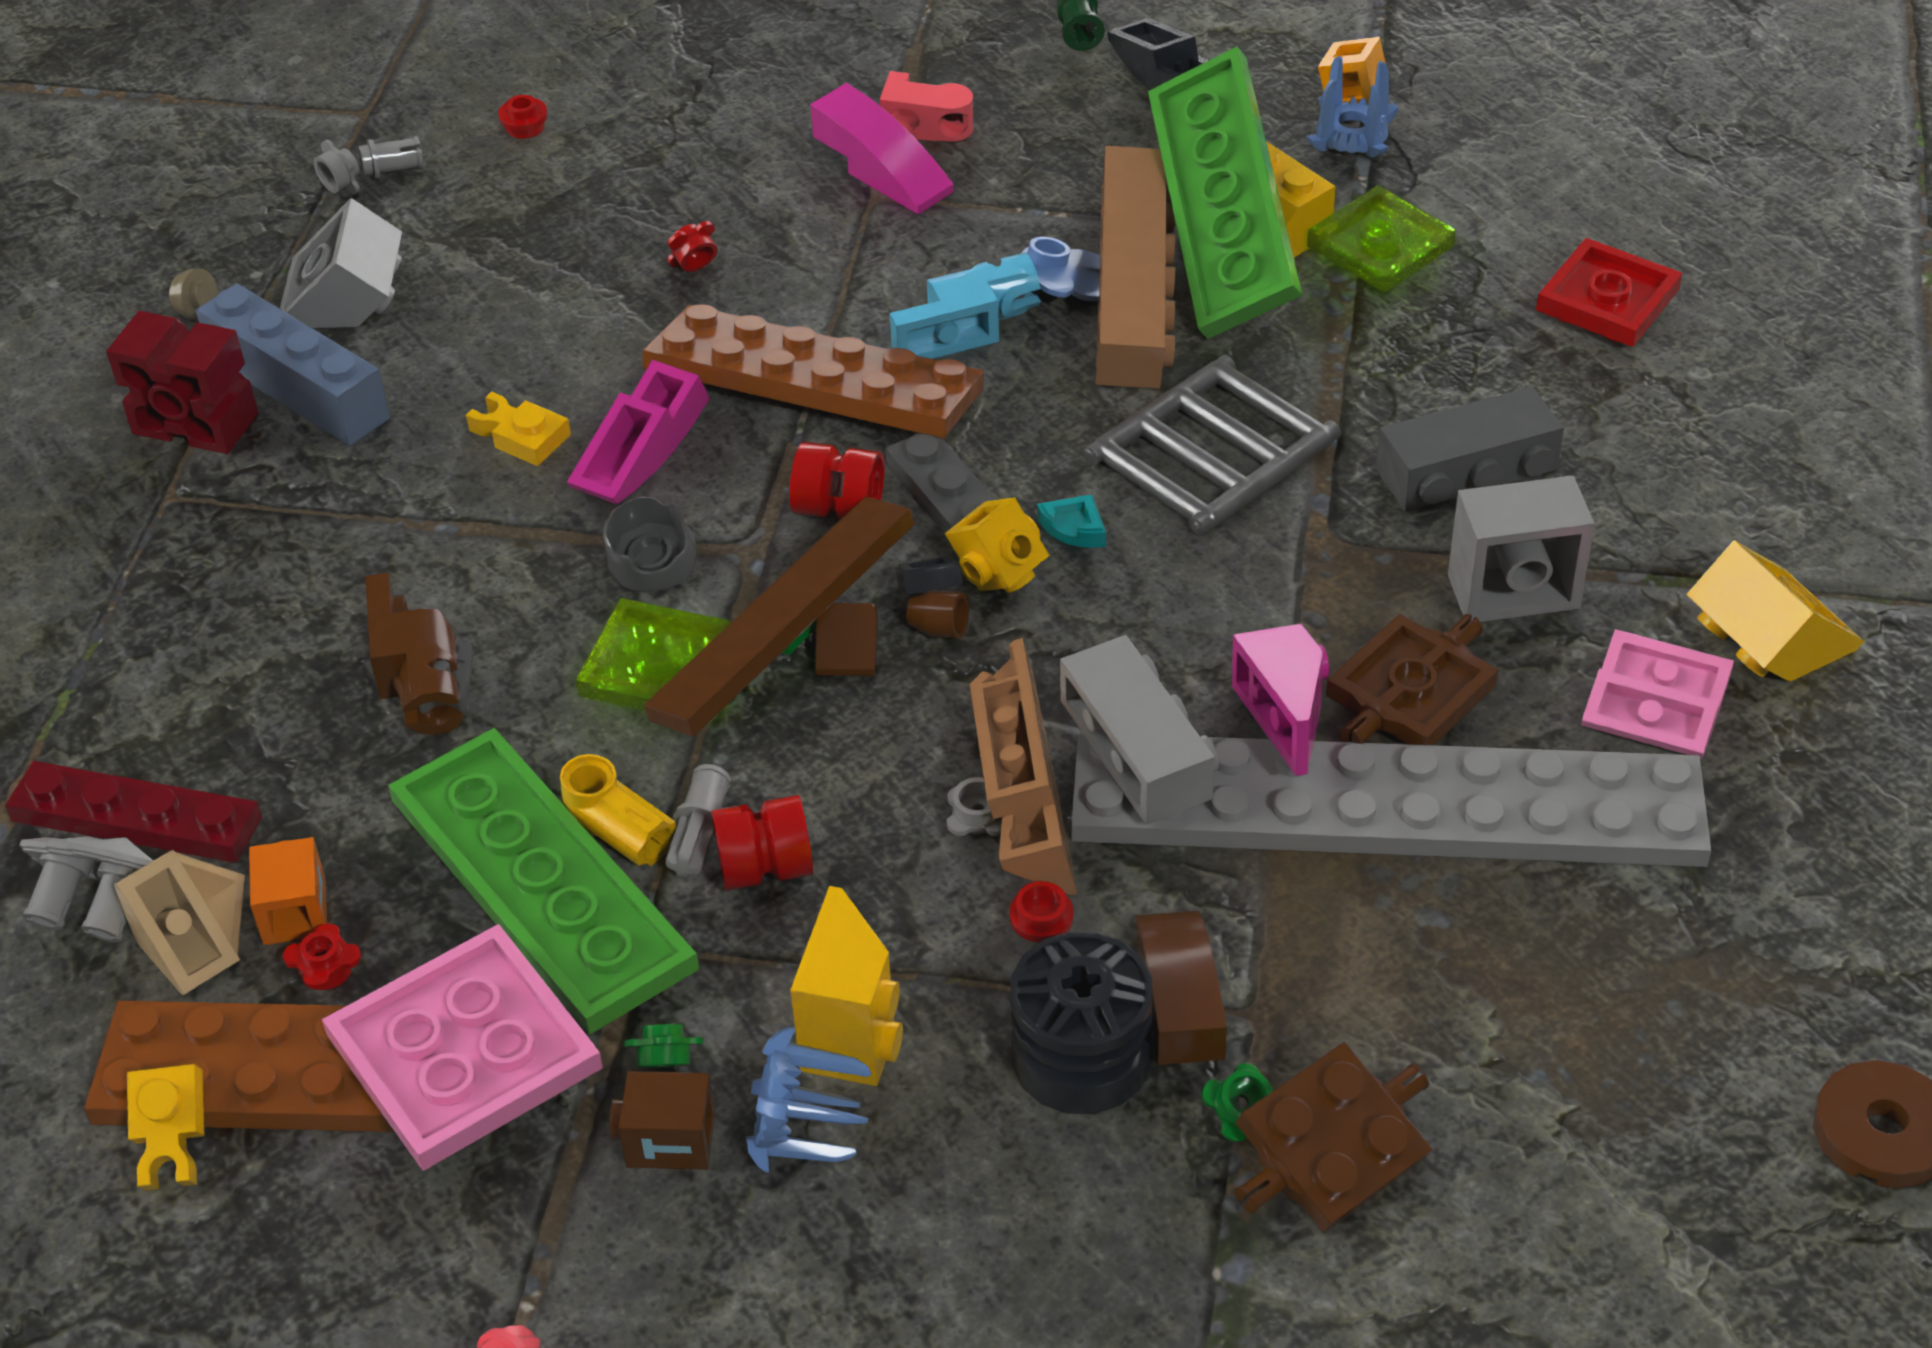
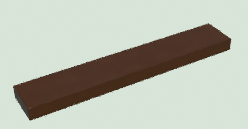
[643,496,915,737]

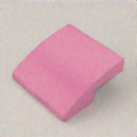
[1581,629,1734,759]

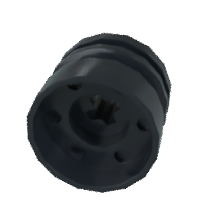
[1010,932,1152,1114]

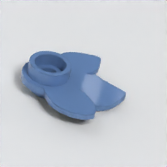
[1022,237,1100,302]

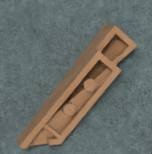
[970,638,1078,896]

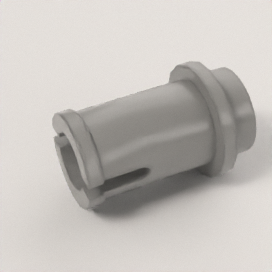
[358,136,423,179]

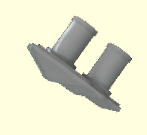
[19,836,153,943]

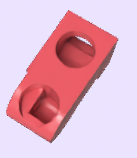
[880,71,973,142]

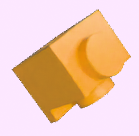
[1318,37,1386,104]

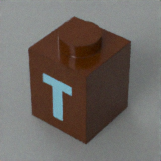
[610,1071,716,1170]

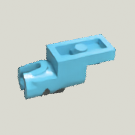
[890,253,1041,359]

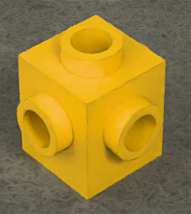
[944,497,1050,593]

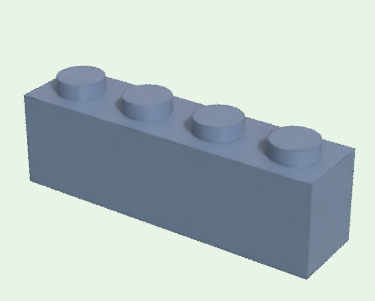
[196,283,390,446]

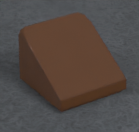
[815,603,879,676]

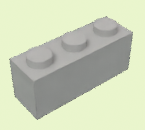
[1060,635,1219,825]

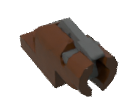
[365,572,474,735]

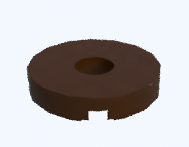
[1813,1060,1932,1189]

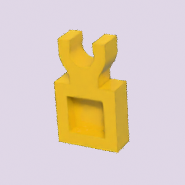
[466,391,571,466]
[127,1064,204,1191]

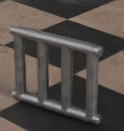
[1084,355,1341,536]

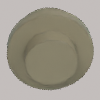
[169,268,218,321]

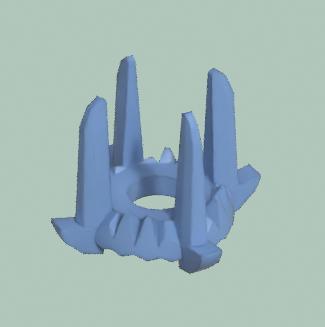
[1306,56,1399,158]
[746,1026,872,1172]

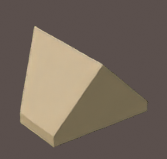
[114,850,245,995]

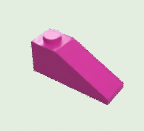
[1232,624,1329,776]

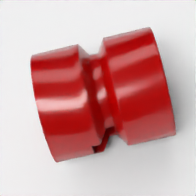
[789,441,885,520]
[711,795,814,891]

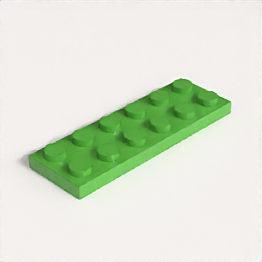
[1148,46,1302,339]
[388,728,699,1035]

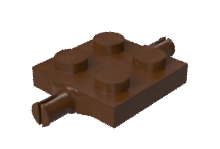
[1326,614,1498,746]
[1235,1041,1433,1233]

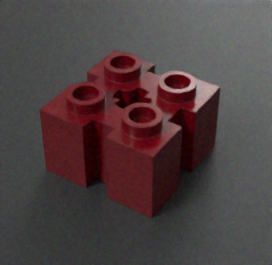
[106,310,259,454]

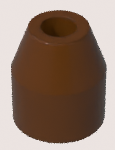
[906,590,969,639]

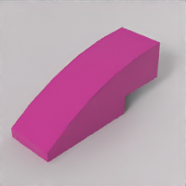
[810,83,954,214]
[567,360,710,504]

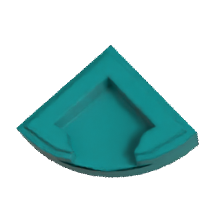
[1037,494,1106,548]

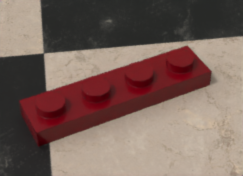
[5,761,262,863]

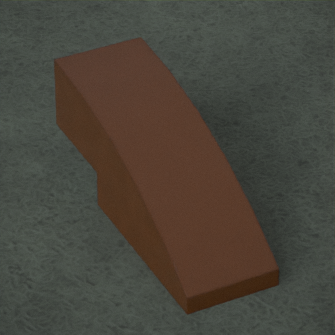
[1135,911,1227,1065]

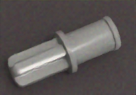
[666,764,731,879]

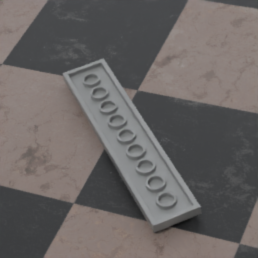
[1072,732,1711,867]

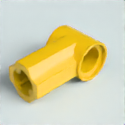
[560,754,676,867]

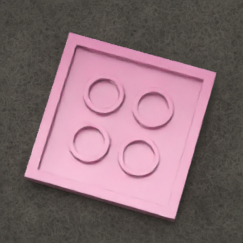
[322,924,603,1171]

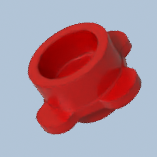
[667,221,718,272]
[283,923,361,990]

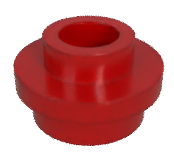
[498,94,548,139]

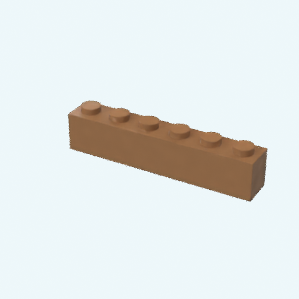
[1096,146,1175,389]

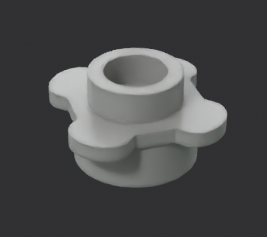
[314,140,360,195]
[947,777,1002,836]

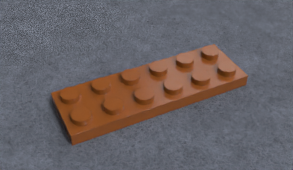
[643,304,984,439]
[84,1001,395,1132]

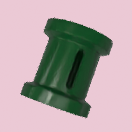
[1057,0,1105,51]

